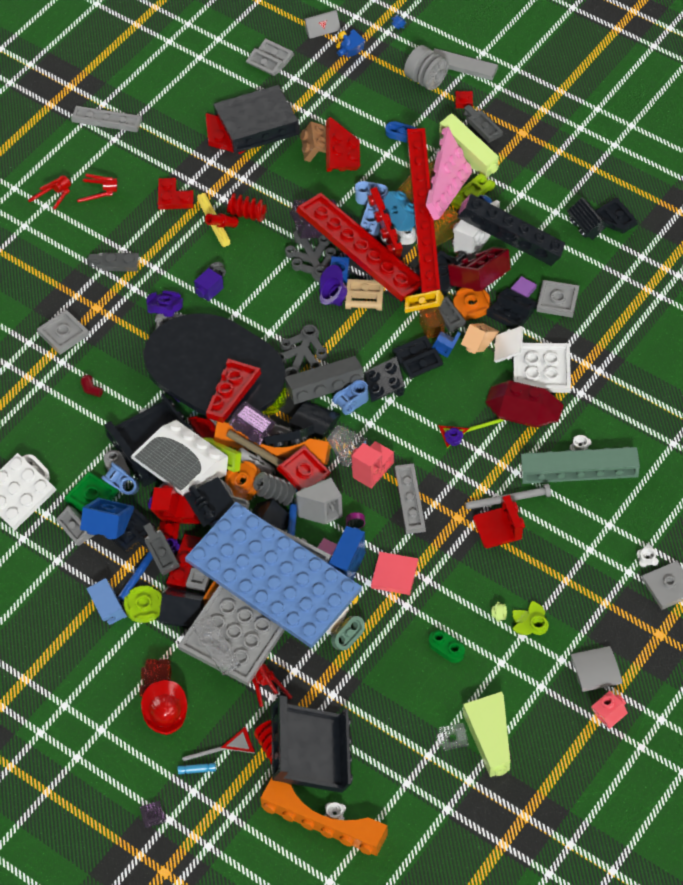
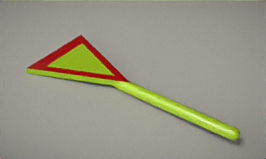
[438,419,504,448]

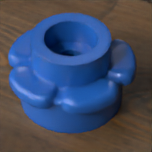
[391,14,407,29]

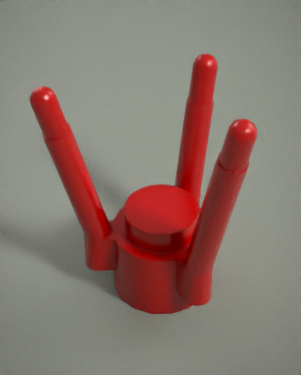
[77,174,117,203]
[28,175,71,210]
[252,664,292,707]

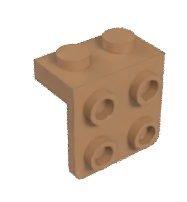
[300,122,326,162]

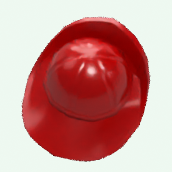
[141,680,187,735]

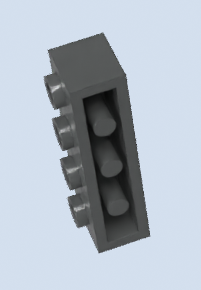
[285,356,365,404]

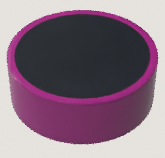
[345,512,365,528]

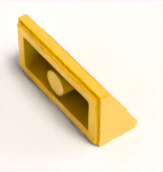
[405,290,444,313]

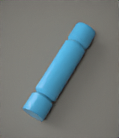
[178,763,216,774]

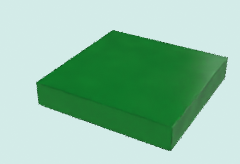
[64,471,119,511]

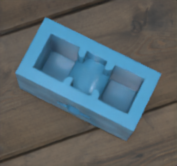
[383,191,415,231]

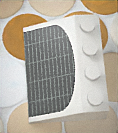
[131,420,228,496]

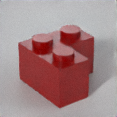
[150,485,201,524]

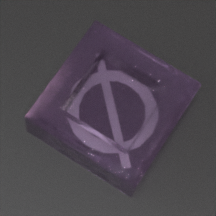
[139,801,166,828]

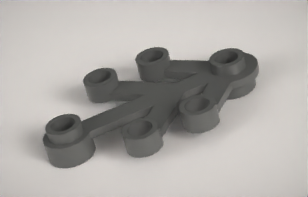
[285,228,336,282]
[279,325,327,377]

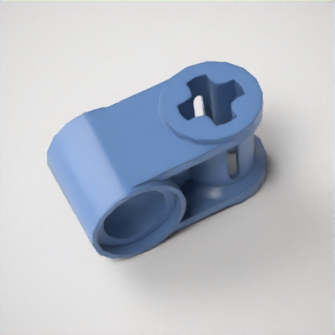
[332,380,369,415]
[101,462,139,495]

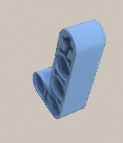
[355,181,388,239]

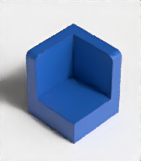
[431,331,461,358]

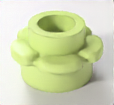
[492,602,507,622]

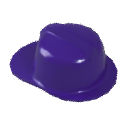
[320,265,348,306]

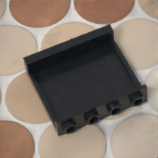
[213,85,300,154]
[104,394,194,487]
[271,695,353,793]

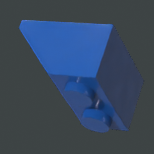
[80,498,134,539]

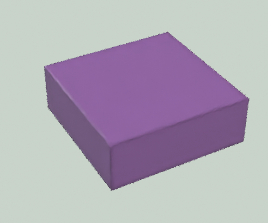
[511,276,537,298]

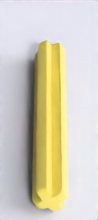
[197,193,231,247]

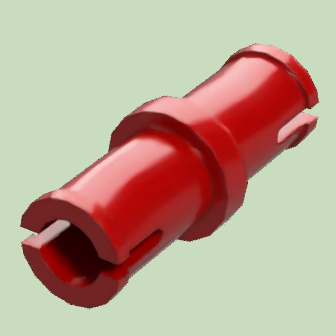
[205,213,238,228]

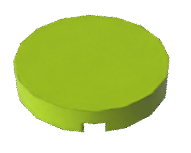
[124,585,162,623]

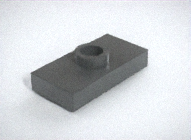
[432,296,466,332]

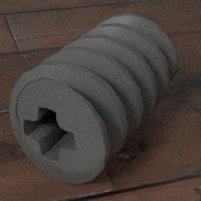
[253,472,296,506]

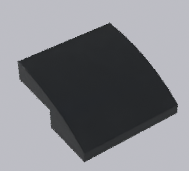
[486,288,538,329]
[392,335,444,379]
[289,401,340,440]

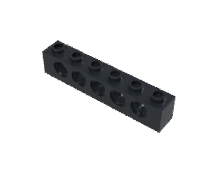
[457,194,565,266]

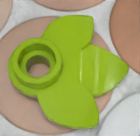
[512,601,549,635]

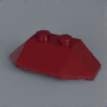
[486,380,564,428]

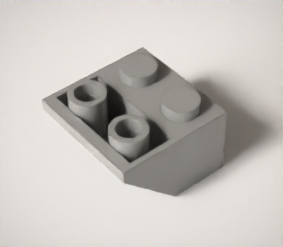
[296,478,343,524]

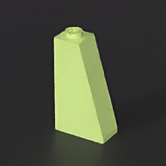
[439,113,499,178]
[463,692,510,777]

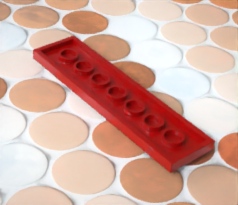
[296,193,421,302]

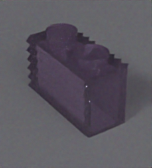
[229,401,276,445]

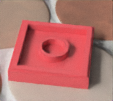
[371,552,418,595]

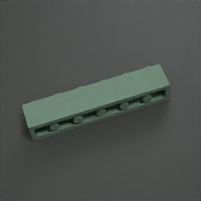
[520,447,640,484]

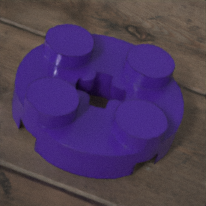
[146,291,183,317]

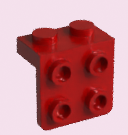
[473,495,525,548]

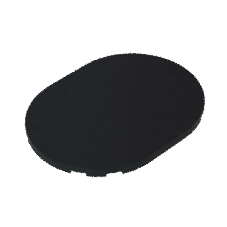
[144,313,285,419]

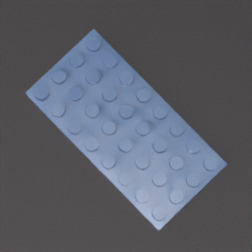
[185,502,362,649]

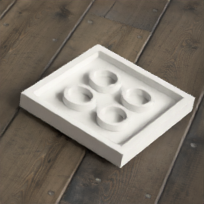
[513,343,571,393]
[0,453,56,531]

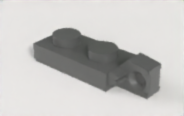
[464,104,503,143]
[88,253,140,272]
[144,523,180,576]

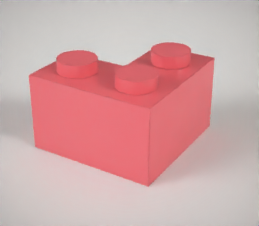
[351,441,394,489]

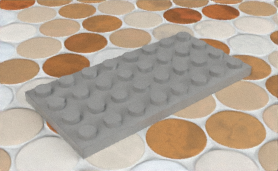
[178,523,332,686]

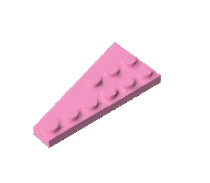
[426,127,472,220]

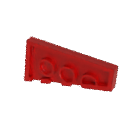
[206,359,261,423]

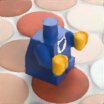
[336,29,365,58]

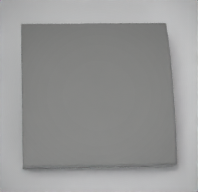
[246,38,294,76]
[571,646,622,692]

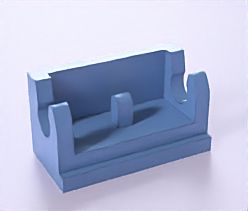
[87,578,127,625]

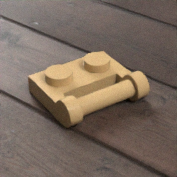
[345,279,384,311]

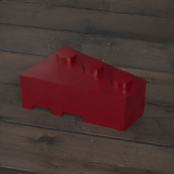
[448,247,511,291]

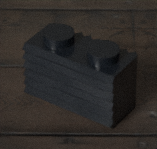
[567,197,608,240]

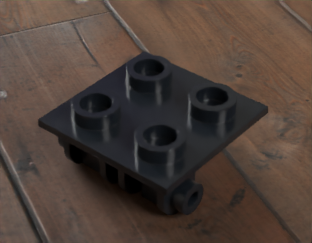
[364,356,405,402]
[184,477,234,527]

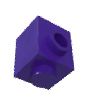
[194,268,224,301]

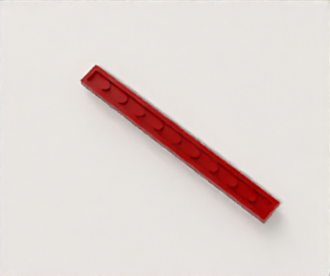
[407,128,440,293]

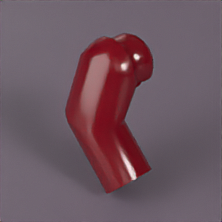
[80,375,103,397]

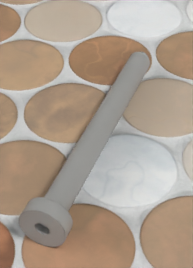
[465,483,551,510]

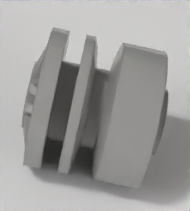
[404,45,449,90]

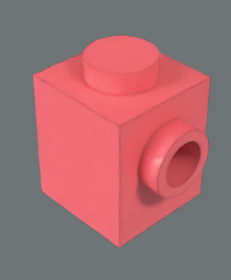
[591,691,628,729]

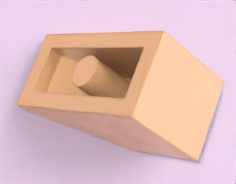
[461,323,499,354]

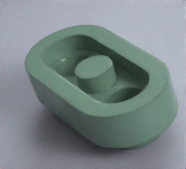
[331,616,365,650]

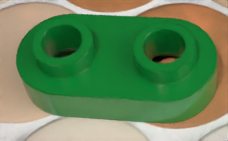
[429,630,465,663]

